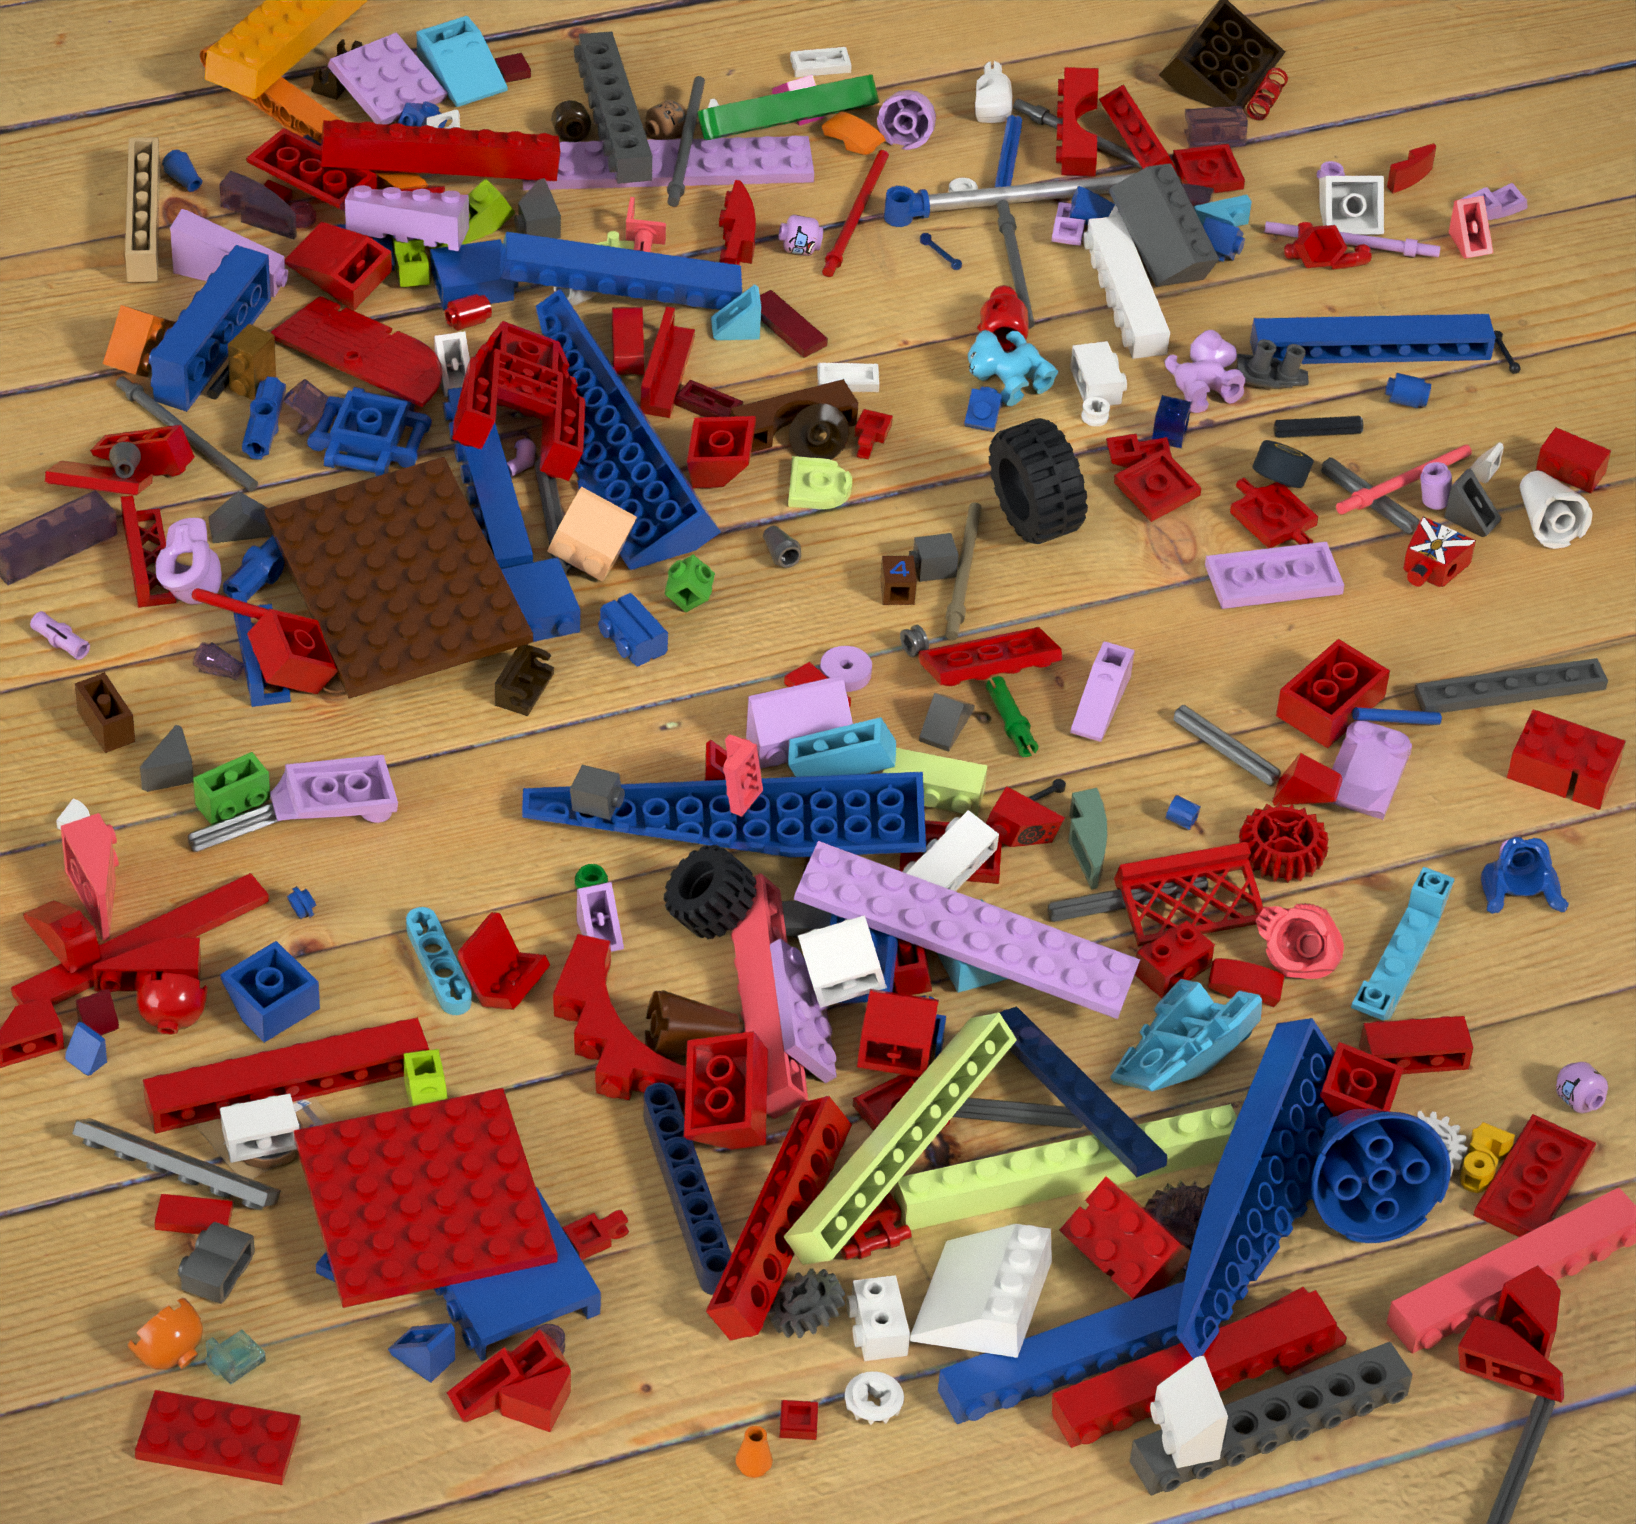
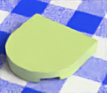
[788,456,852,509]

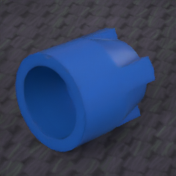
[1165,795,1201,830]

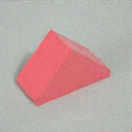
[1448,196,1493,259]

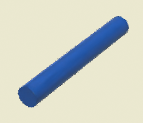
[1352,707,1442,725]

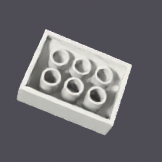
[910,1224,1052,1358]

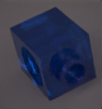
[1152,395,1192,448]

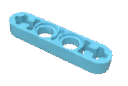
[406,907,472,1015]

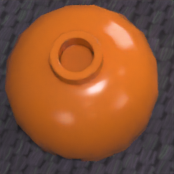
[128,1298,203,1370]

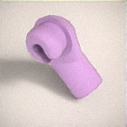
[507,438,536,477]

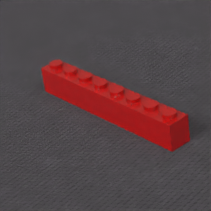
[321,119,561,182]
[143,1017,429,1134]
[1052,1290,1337,1448]

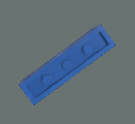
[232,591,291,707]

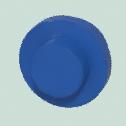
[287,886,317,919]

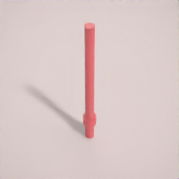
[1336,445,1472,515]

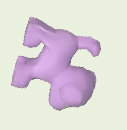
[1164,330,1245,413]

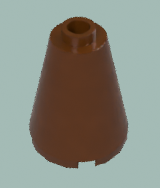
[645,990,744,1058]

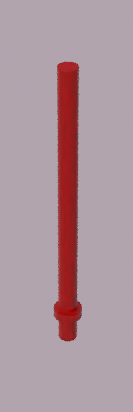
[822,150,889,277]

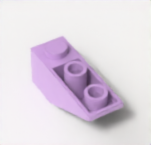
[1070,641,1135,742]

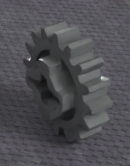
[767,1268,846,1338]

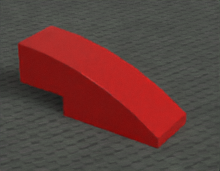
[446,1330,569,1422]

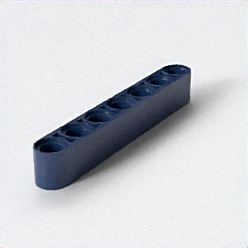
[643,1083,732,1295]

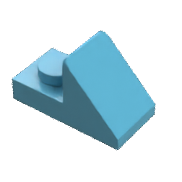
[1194,195,1252,227]

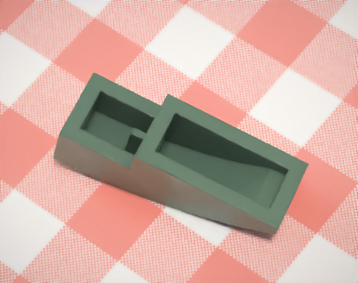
[1068,788,1107,890]

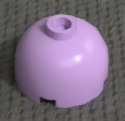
[877,90,936,150]

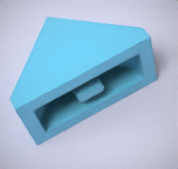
[711,284,761,340]

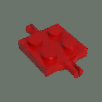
[1230,477,1318,548]

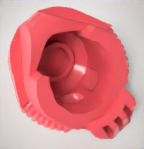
[1256,903,1344,979]

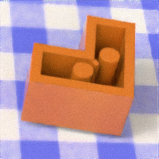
[103,305,176,377]

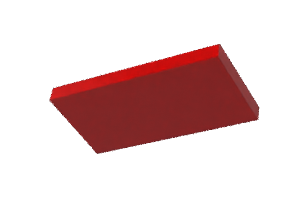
[1473,1114,1596,1237]

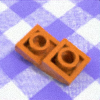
[821,111,886,155]

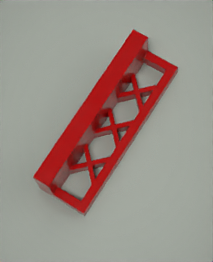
[1099,84,1179,176]
[640,306,695,418]
[121,495,177,608]

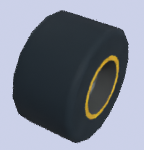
[1252,440,1314,488]

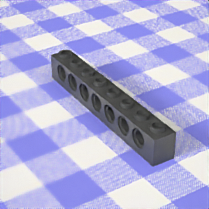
[574,31,653,184]
[1130,1342,1413,1496]

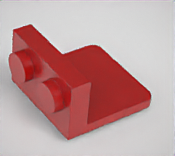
[458,912,550,1010]

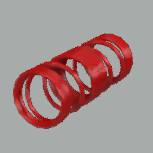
[1246,68,1288,120]

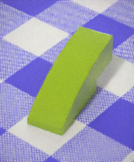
[390,234,430,287]

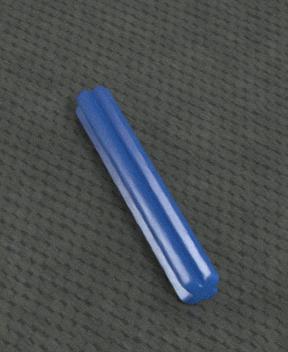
[995,115,1022,188]

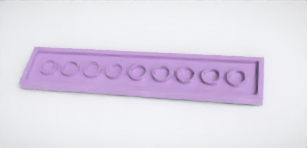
[522,135,814,190]
[794,841,1140,1019]

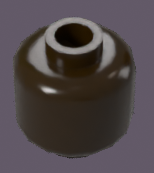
[551,100,592,142]

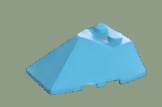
[1110,979,1262,1092]

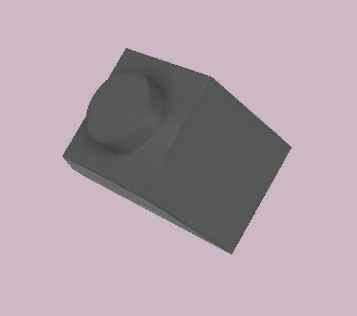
[514,178,561,239]

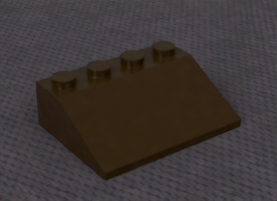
[1159,0,1286,116]

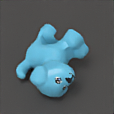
[968,330,1058,406]

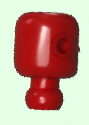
[977,285,1029,353]

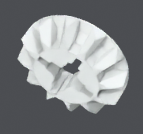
[844,1371,904,1425]

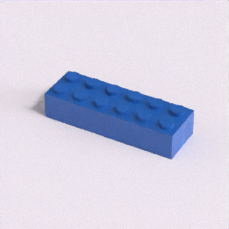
[149,245,271,412]

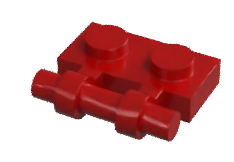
[841,1191,912,1261]

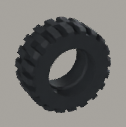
[988,418,1088,544]

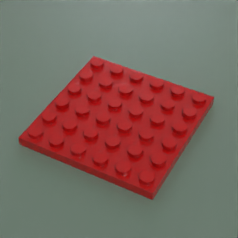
[294,1088,558,1308]

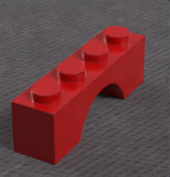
[1056,67,1099,176]

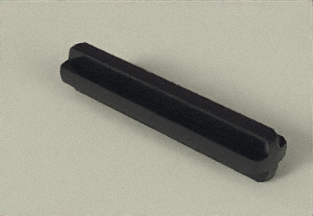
[1273,416,1364,438]

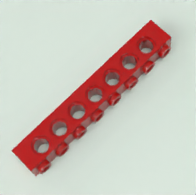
[706,1096,852,1341]

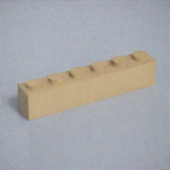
[125,137,160,282]

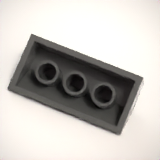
[1109,164,1219,287]

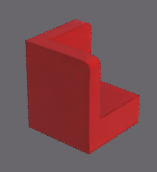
[1294,225,1348,268]

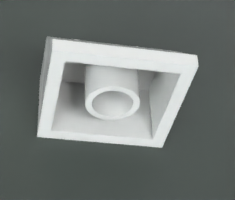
[1319,176,1384,235]
[1150,1356,1228,1468]

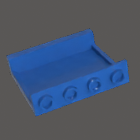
[434,1187,601,1361]

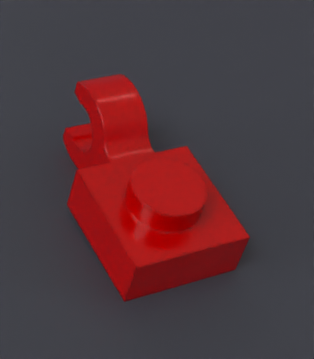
[854,409,893,460]
[562,1209,629,1260]

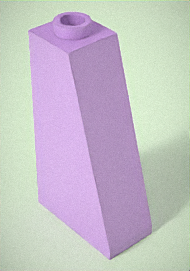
[170,209,288,298]

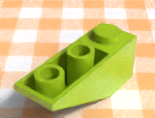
[428,179,515,249]
[404,1049,448,1107]

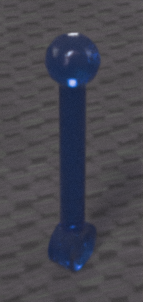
[920,233,962,270]

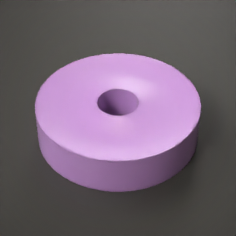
[820,646,872,692]

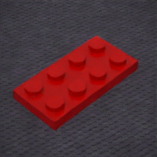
[918,627,1062,686]
[135,1390,301,1485]

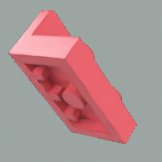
[723,734,763,817]

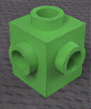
[664,554,715,612]

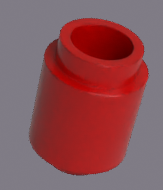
[445,294,492,331]

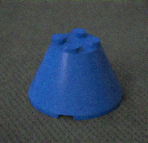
[1311,1109,1451,1243]

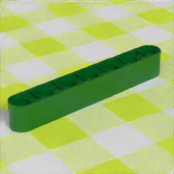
[697,74,880,141]

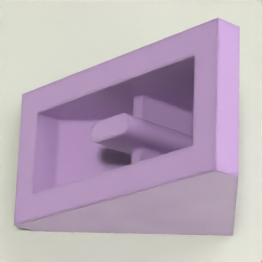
[577,882,624,952]

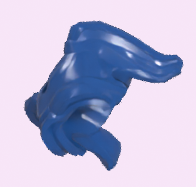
[1481,837,1569,914]

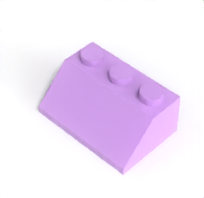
[746,675,853,769]

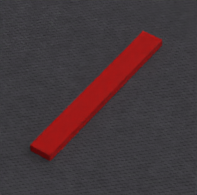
[11,873,269,1006]

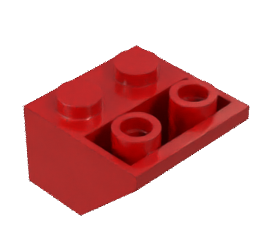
[857,989,939,1077]

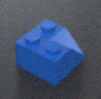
[220,941,320,1043]

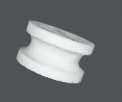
[1081,397,1110,426]

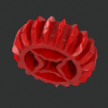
[1239,802,1329,883]

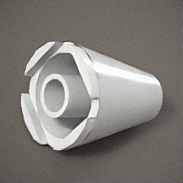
[1520,471,1593,549]

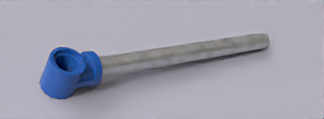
[884,173,1135,227]

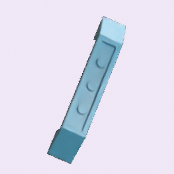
[1351,867,1455,1020]

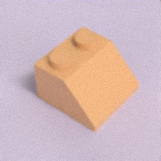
[547,487,637,582]

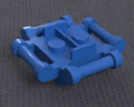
[307,387,432,476]

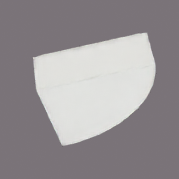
[56,798,90,830]

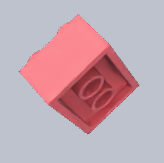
[61,813,119,941]

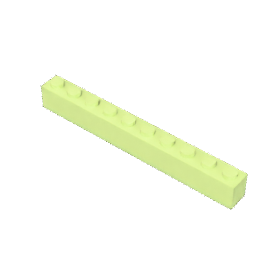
[783,1012,1017,1265]
[894,1104,1237,1230]

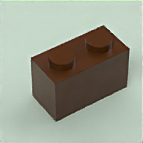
[75,672,135,753]

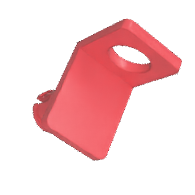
[626,197,666,252]

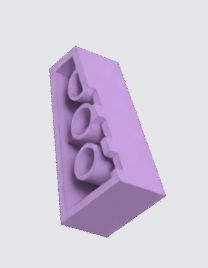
[345,185,469,251]

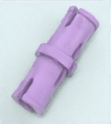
[30,611,90,660]

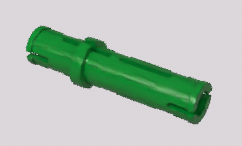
[985,676,1039,757]

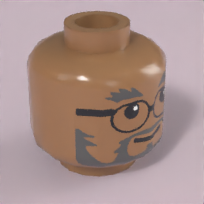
[645,100,687,140]

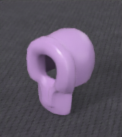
[156,518,222,605]

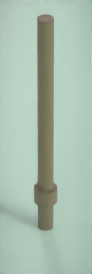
[945,503,982,640]

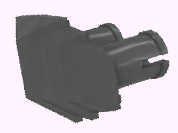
[1237,339,1309,389]

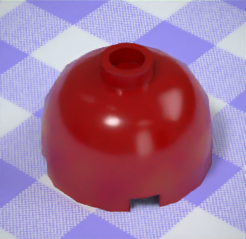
[136,973,208,1035]

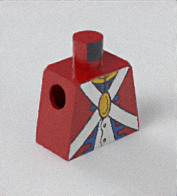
[1403,516,1476,587]

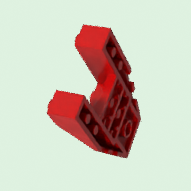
[452,321,585,481]

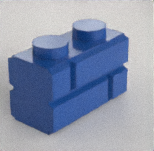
[598,593,668,667]

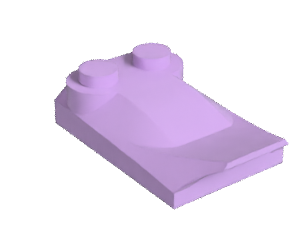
[1328,721,1412,820]
[270,755,398,823]

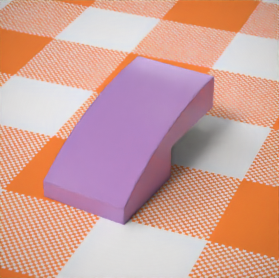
[1462,183,1528,220]
[1051,202,1085,246]

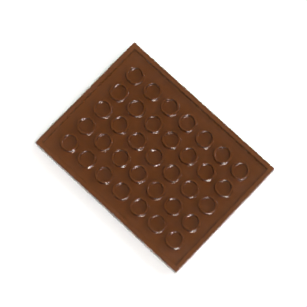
[264,457,534,699]

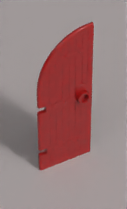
[270,296,443,407]

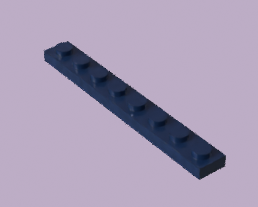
[999,1006,1167,1177]

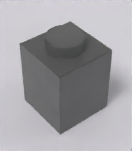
[909,533,959,582]
[570,765,625,820]

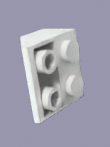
[798,915,887,1008]

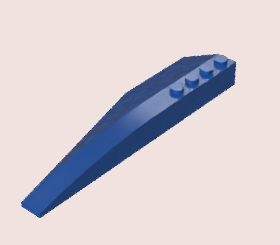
[536,289,721,570]
[522,772,926,857]
[1176,1018,1334,1359]

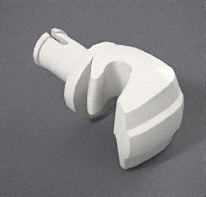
[975,61,1012,123]

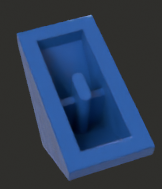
[388,1323,455,1383]

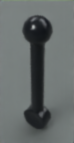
[1494,331,1521,374]
[1028,779,1066,801]

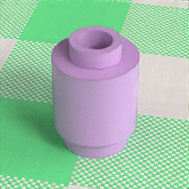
[1420,462,1452,510]

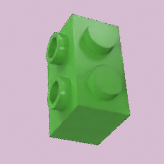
[193,752,270,825]

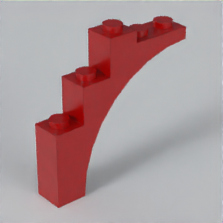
[553,934,686,1102]

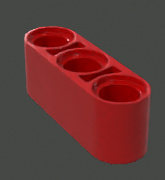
[612,307,644,375]

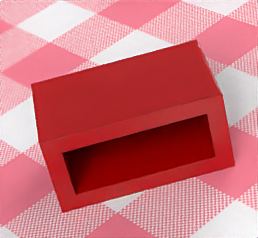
[1535,427,1611,494]

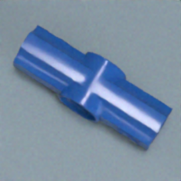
[242,376,286,460]
[223,535,286,601]

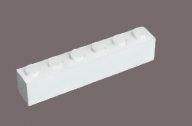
[1083,216,1170,359]

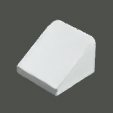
[1471,442,1504,484]

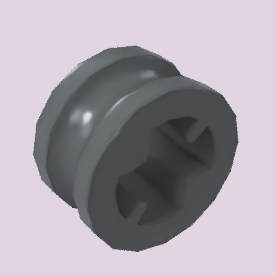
[900,625,929,657]

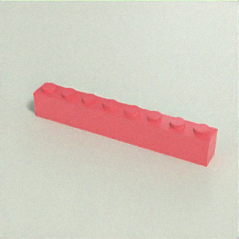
[731,873,808,1119]
[1386,1187,1636,1354]

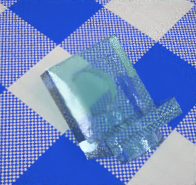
[205,1330,266,1385]

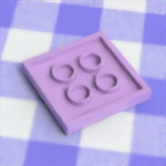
[327,32,448,124]

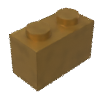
[228,324,276,400]

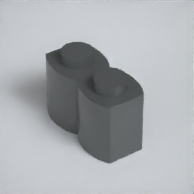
[178,1222,255,1304]

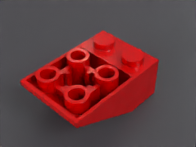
[284,222,392,311]

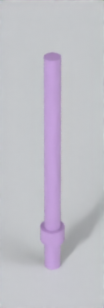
[1264,221,1441,258]

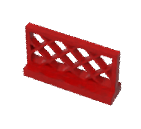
[1114,842,1264,946]

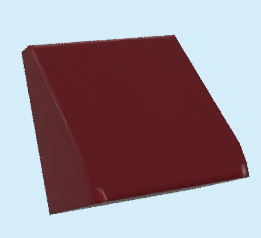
[76,989,119,1036]

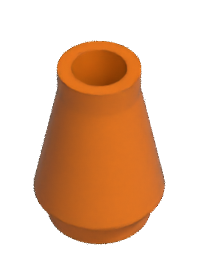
[735,1426,773,1478]

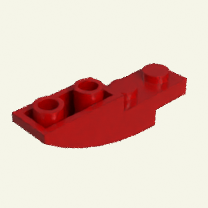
[719,180,756,265]

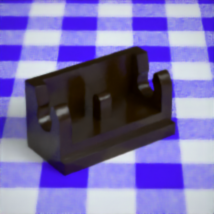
[311,39,362,100]
[495,644,554,716]

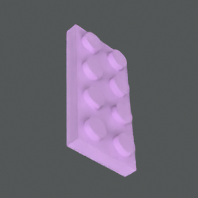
[1205,542,1344,609]
[770,938,837,1083]

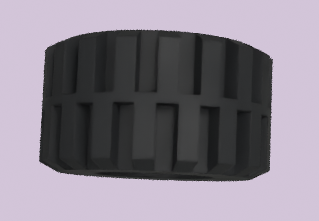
[664,845,757,939]

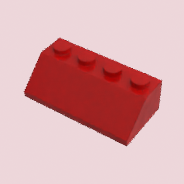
[246,128,377,211]

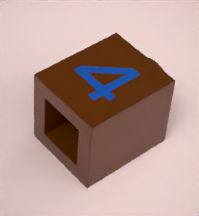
[880,555,917,605]

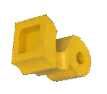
[1459,1122,1515,1193]

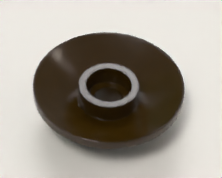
[789,404,849,460]

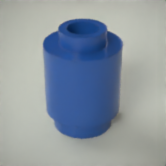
[1385,373,1431,408]

